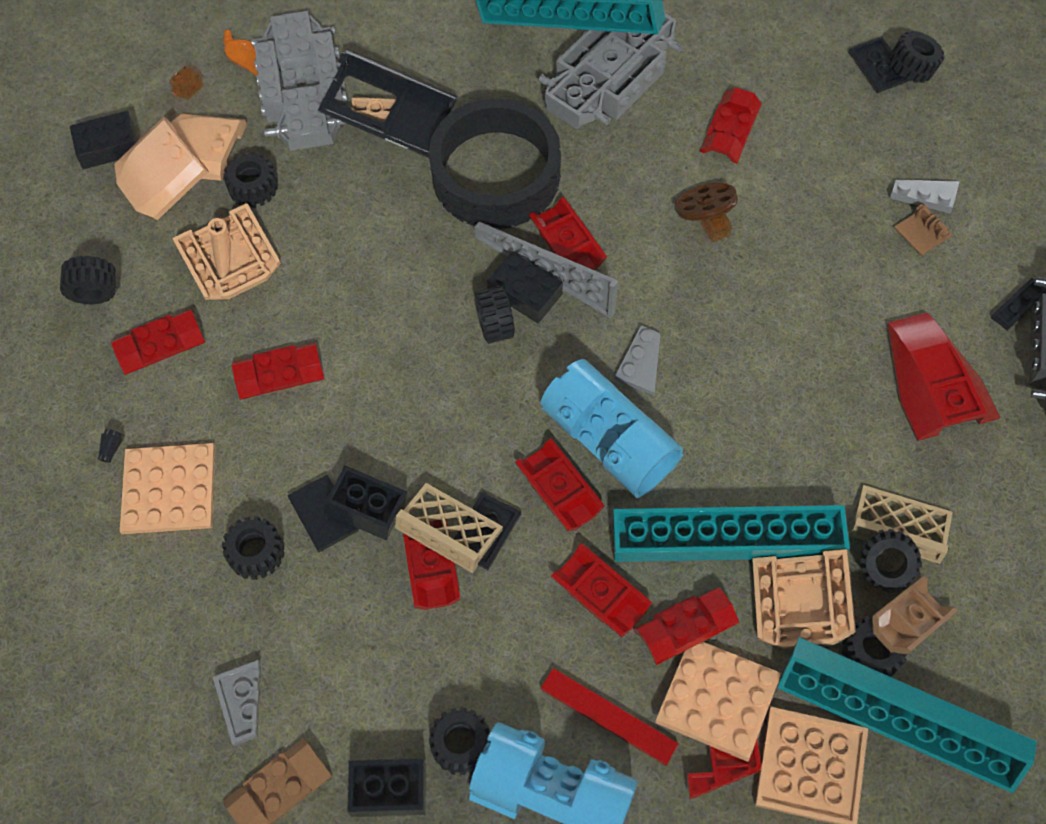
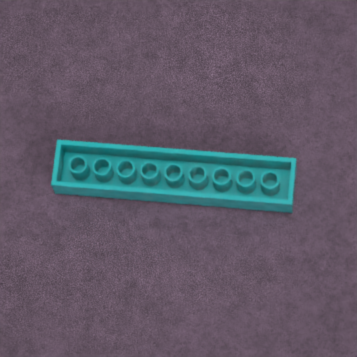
[475,0,666,34]
[612,505,850,562]
[777,637,1037,793]

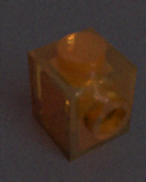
[169,65,203,101]
[701,214,732,243]

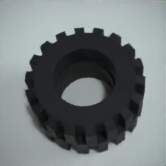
[889,31,945,83]
[223,152,278,208]
[60,256,116,305]
[475,286,515,344]
[222,516,284,580]
[860,529,922,592]
[842,617,908,677]
[429,707,490,775]

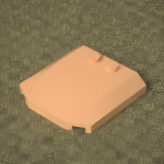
[170,114,247,181]
[114,117,208,220]
[172,203,280,300]
[753,549,856,649]

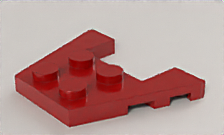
[687,740,762,799]

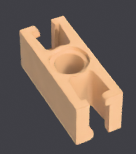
[351,98,396,122]

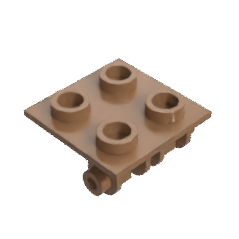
[894,204,953,256]

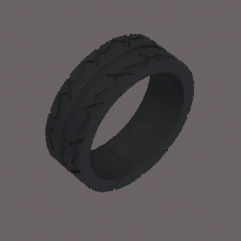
[429,98,561,229]

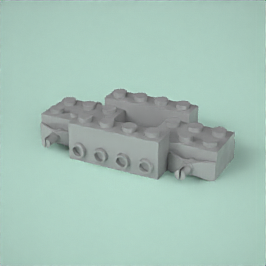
[251,11,348,151]
[538,13,683,130]

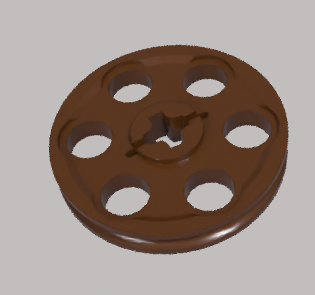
[675,183,738,221]

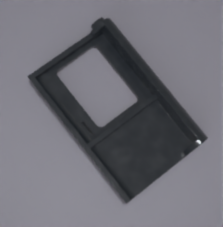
[318,49,457,158]

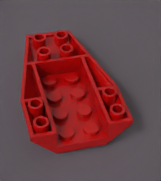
[887,312,1000,441]

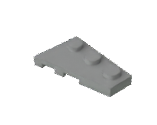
[890,180,960,214]
[615,325,661,396]
[213,660,260,746]

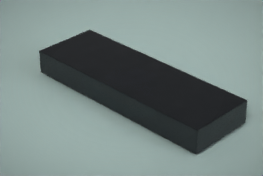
[991,278,1046,331]

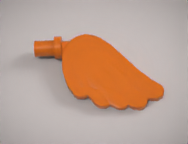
[223,30,258,75]

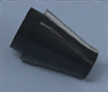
[97,429,123,463]

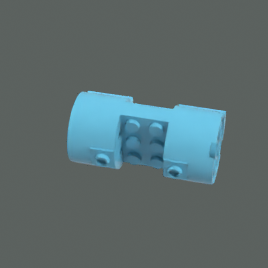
[540,359,684,498]
[469,722,639,824]

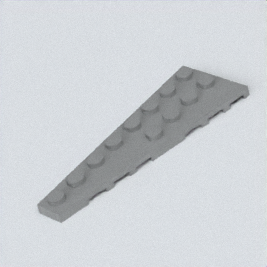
[474,222,618,319]

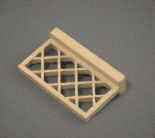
[395,483,503,573]
[850,485,953,564]

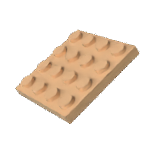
[120,443,215,534]
[656,642,781,762]
[755,707,868,824]

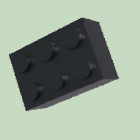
[69,111,138,170]
[487,251,563,324]
[324,465,407,541]
[347,758,426,817]

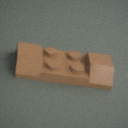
[873,576,958,654]
[223,738,332,824]

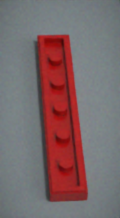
[541,668,679,766]

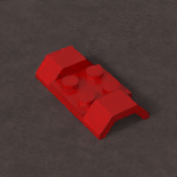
[700,87,762,164]
[529,197,607,270]
[111,309,205,375]
[231,342,324,400]
[515,438,604,531]
[403,512,461,610]
[551,543,652,638]
[633,587,739,665]

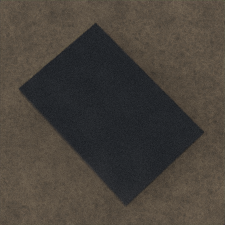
[848,37,909,93]
[287,475,359,553]
[454,492,521,570]

